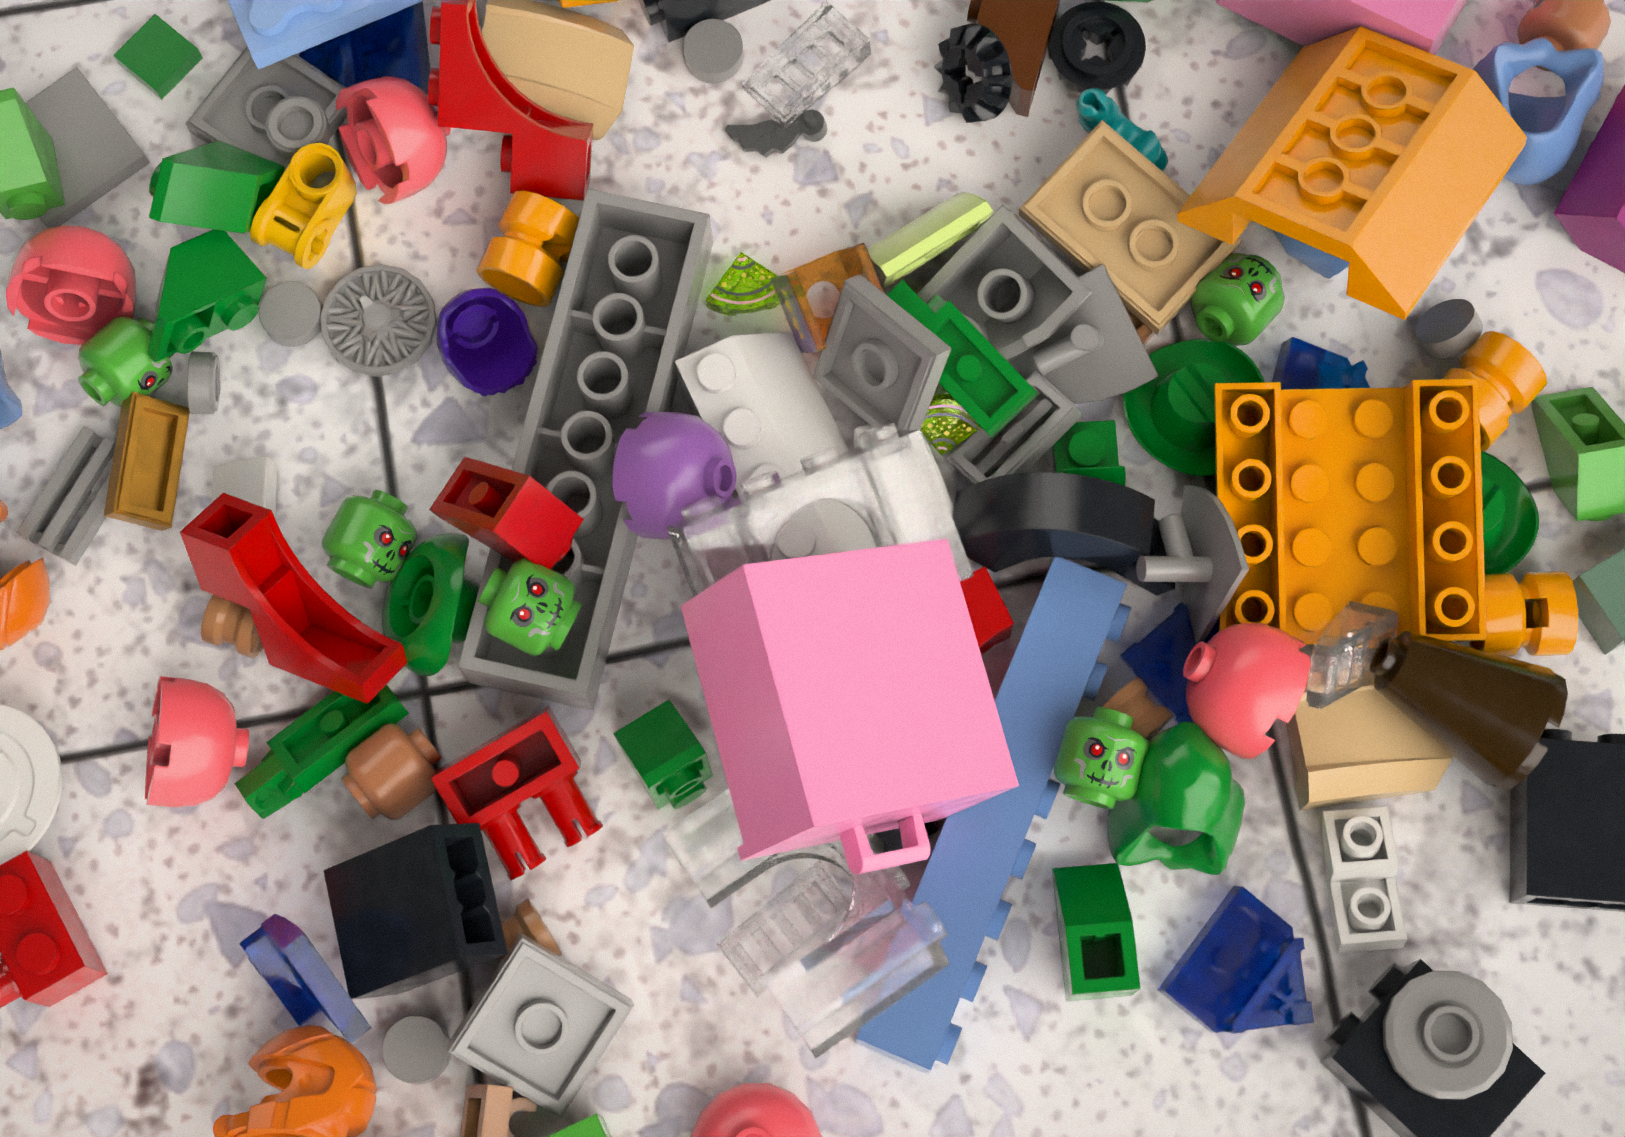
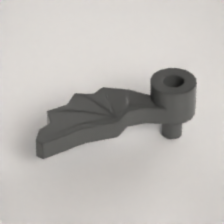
[725,109,828,158]

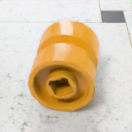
[476,191,580,307]
[1441,331,1547,451]
[1468,571,1578,657]

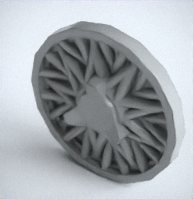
[320,264,437,377]
[1383,971,1513,1100]

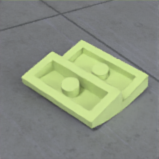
[847,192,993,289]

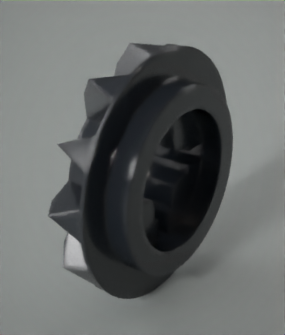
[1049,1,1146,94]
[934,23,1013,123]

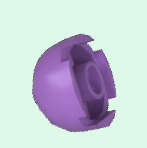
[612,412,737,540]

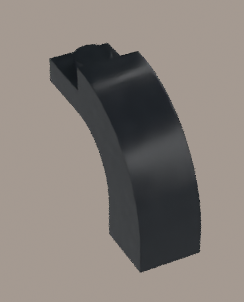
[949,472,1176,596]

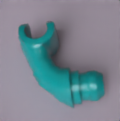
[1076,88,1168,171]

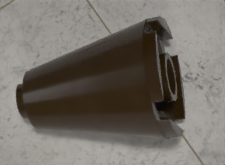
[1370,631,1568,790]

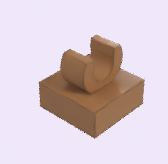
[460,1084,537,1137]

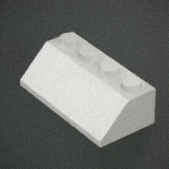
[675,332,895,562]

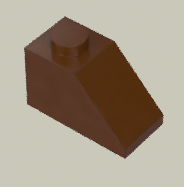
[966,0,1060,117]

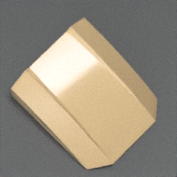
[482,0,634,141]
[1285,666,1453,811]

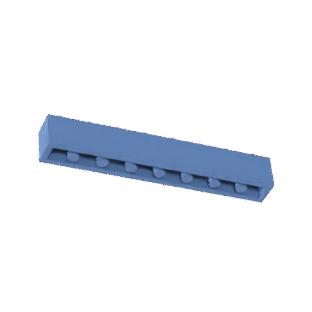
[856,557,1132,1074]

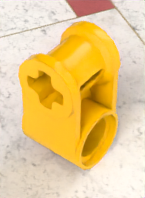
[250,143,357,270]

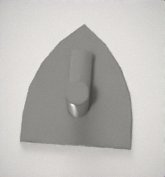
[1008,264,1159,404]
[1136,485,1249,643]

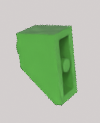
[0,87,66,220]
[1532,387,1625,521]

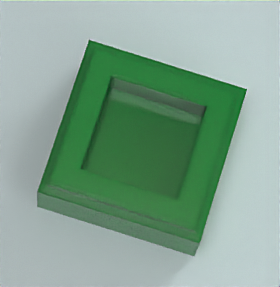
[113,14,203,100]

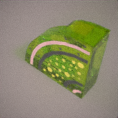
[705,252,792,316]
[920,394,981,456]

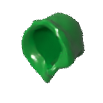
[1107,721,1245,875]

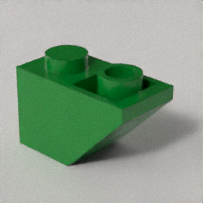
[149,140,285,233]
[147,229,267,362]
[613,699,713,810]
[1052,863,1141,1002]

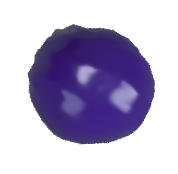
[436,288,538,397]

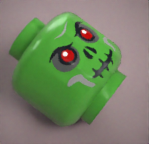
[1190,253,1285,346]
[78,317,174,407]
[321,490,418,589]
[478,558,582,656]
[1054,707,1149,810]

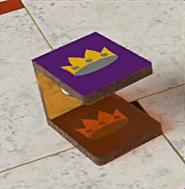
[770,243,885,353]

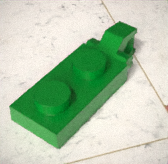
[887,279,1038,438]
[234,685,409,819]

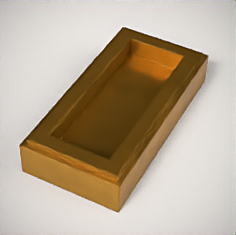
[104,392,190,531]

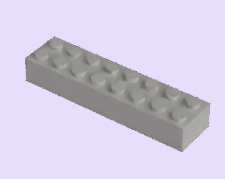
[458,189,713,711]

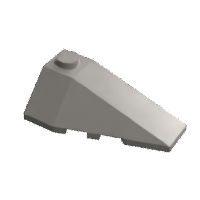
[859,204,1093,425]

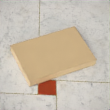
[1018,120,1242,335]

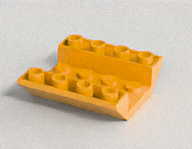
[1177,26,1527,320]
[1214,379,1486,646]

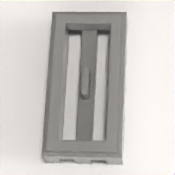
[947,370,1082,485]
[16,426,115,566]

